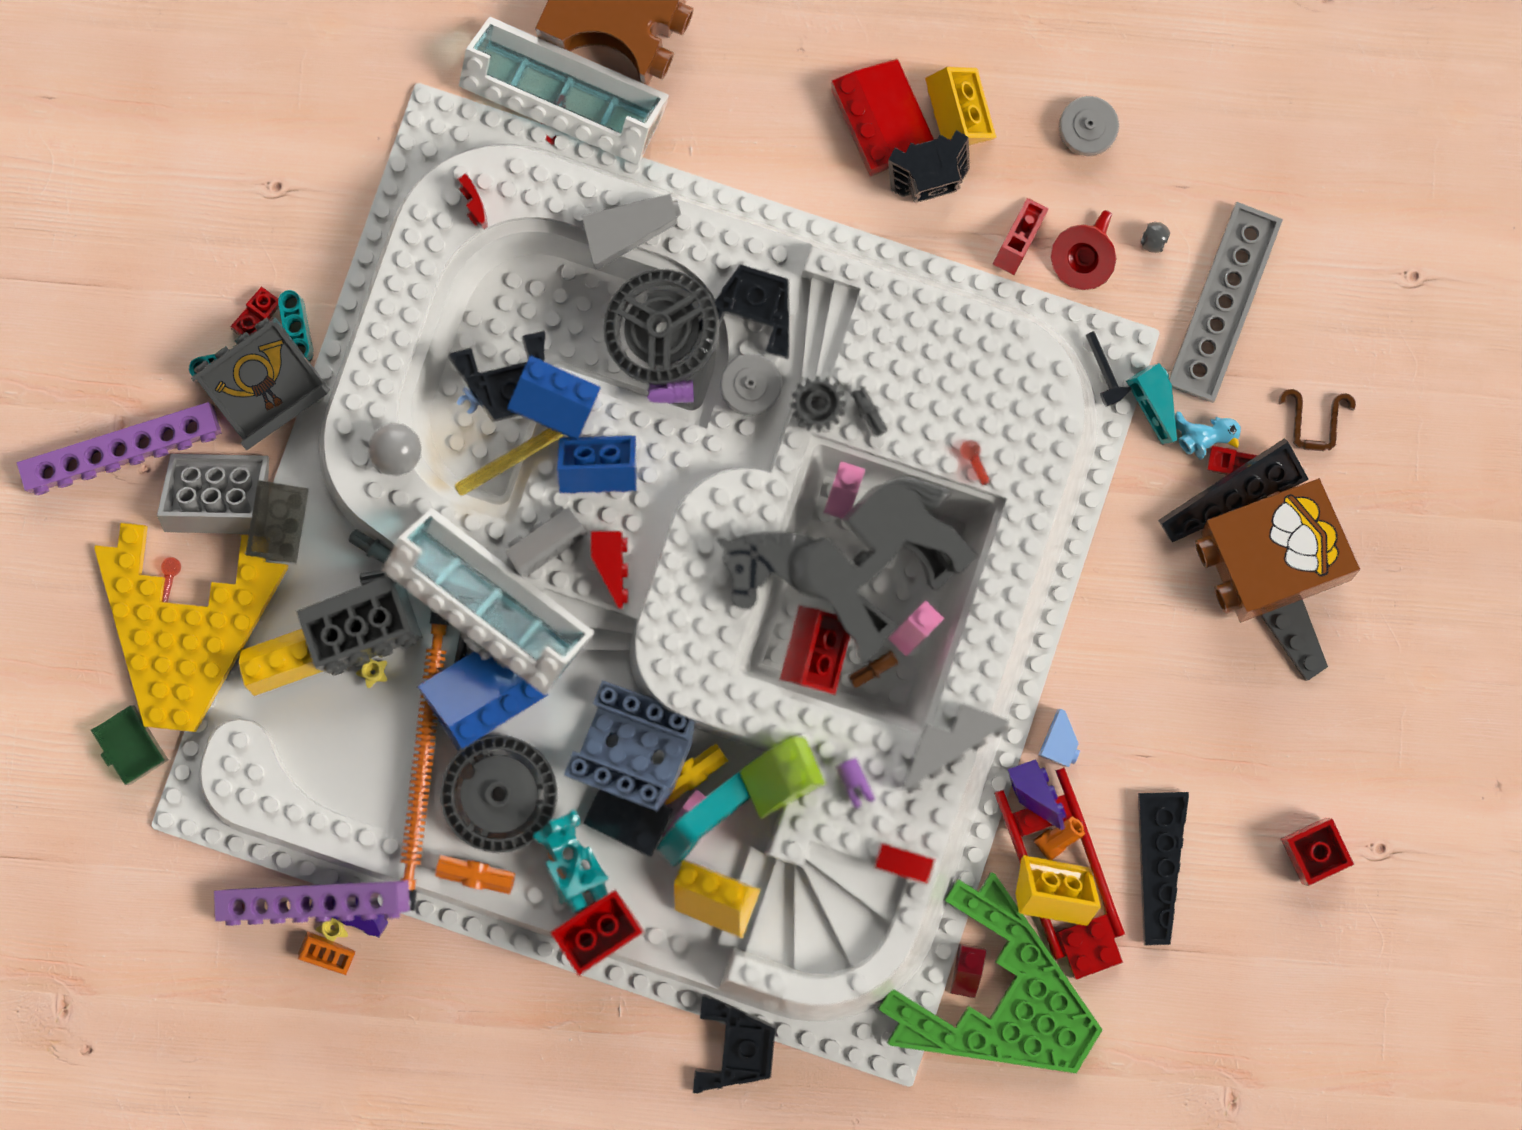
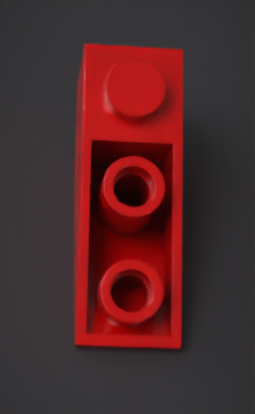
[591,531,628,610]

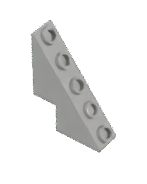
[902,703,1010,794]

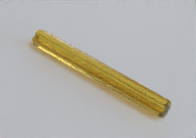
[454,428,565,496]

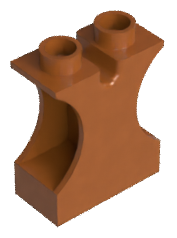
[535,0,694,85]

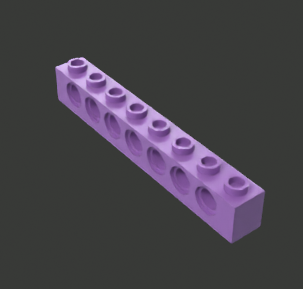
[16,402,222,496]
[214,880,410,926]

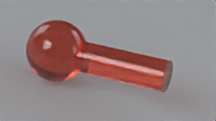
[960,440,991,486]
[161,557,181,603]

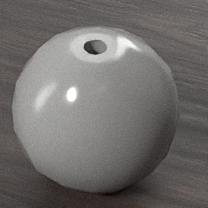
[368,423,421,476]

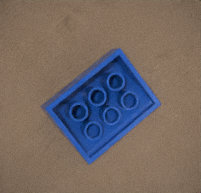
[417,639,549,751]

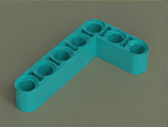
[189,290,314,376]
[656,757,758,868]

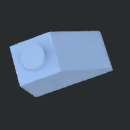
[1039,709,1080,767]

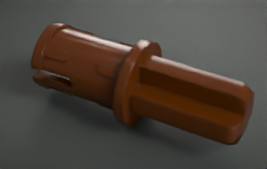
[848,650,899,688]

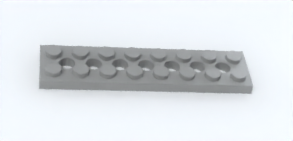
[1169,202,1283,403]

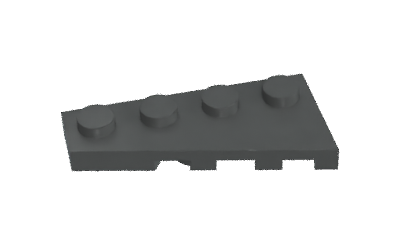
[1260,599,1328,681]

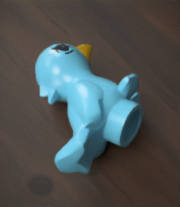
[1175,411,1241,460]

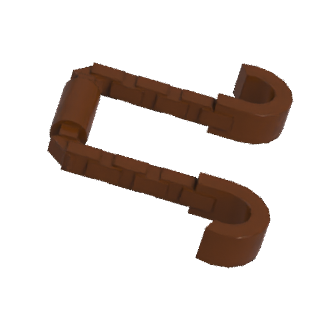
[1279,389,1356,451]

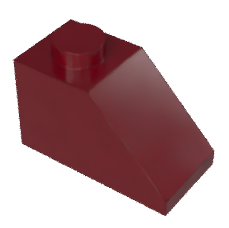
[950,943,987,998]

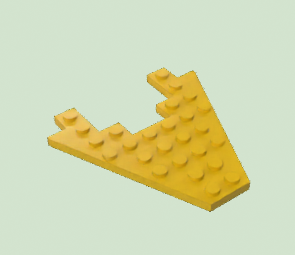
[94,523,288,732]

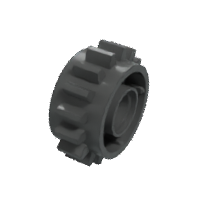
[790,375,846,433]

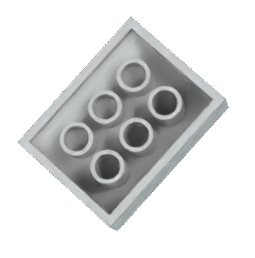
[157,454,269,534]

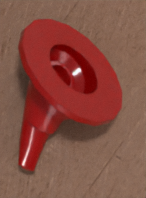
[1050,210,1117,290]

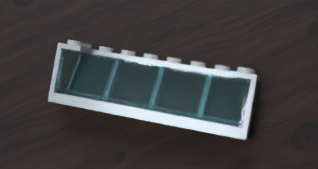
[459,17,669,165]
[382,508,594,695]

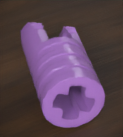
[647,380,694,404]
[835,757,875,809]

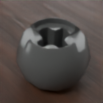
[1141,221,1170,253]

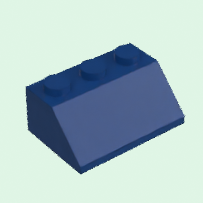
[507,356,601,441]
[557,435,637,494]

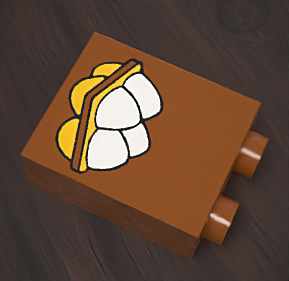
[1195,478,1361,623]

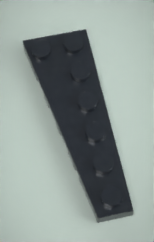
[1158,438,1309,543]
[1138,792,1189,945]

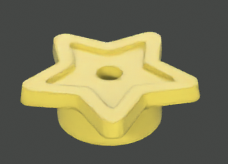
[356,658,388,688]
[316,917,348,942]

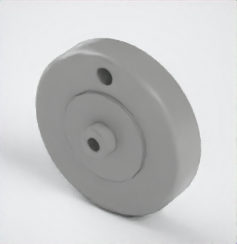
[1059,96,1119,156]
[720,354,782,416]

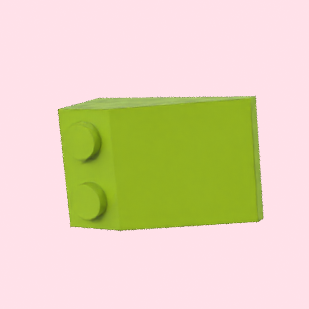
[740,736,826,818]

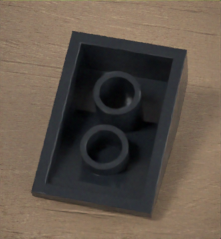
[583,789,674,857]

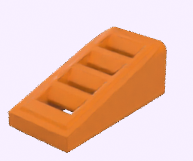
[298,931,355,975]

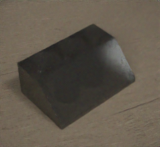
[245,480,309,565]

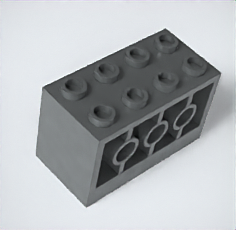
[296,576,423,676]

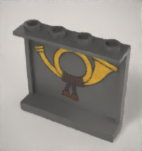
[191,317,330,450]

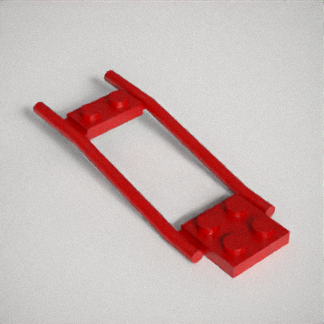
[994,767,1125,980]

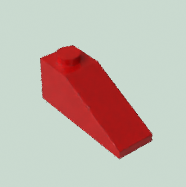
[993,197,1049,275]

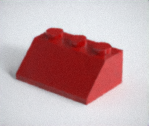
[779,605,850,695]
[550,889,645,976]

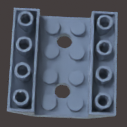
[564,680,695,811]

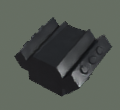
[888,130,970,203]

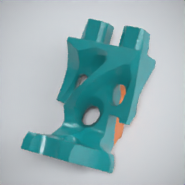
[533,810,609,914]

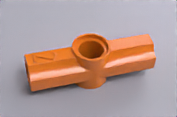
[435,855,516,895]

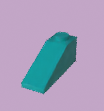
[1126,363,1177,445]

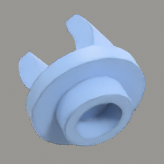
[457,387,480,414]

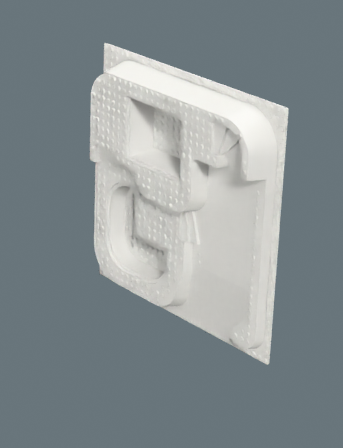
[152,83,1160,1087]

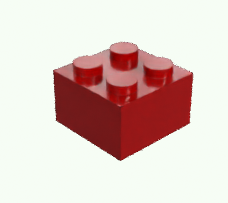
[1280,818,1355,886]

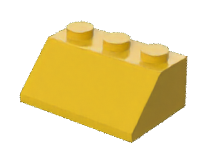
[925,67,996,145]
[239,629,323,696]
[1015,855,1101,926]
[674,860,761,938]

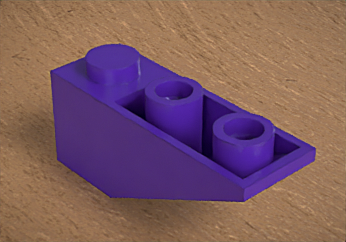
[1007,759,1066,830]

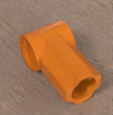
[1034,817,1085,860]

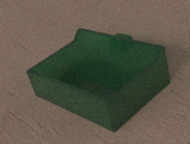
[91,705,169,785]

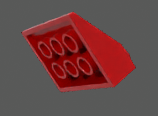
[831,59,934,177]

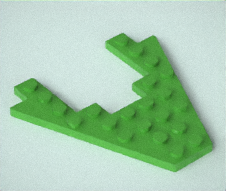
[878,872,1103,1073]

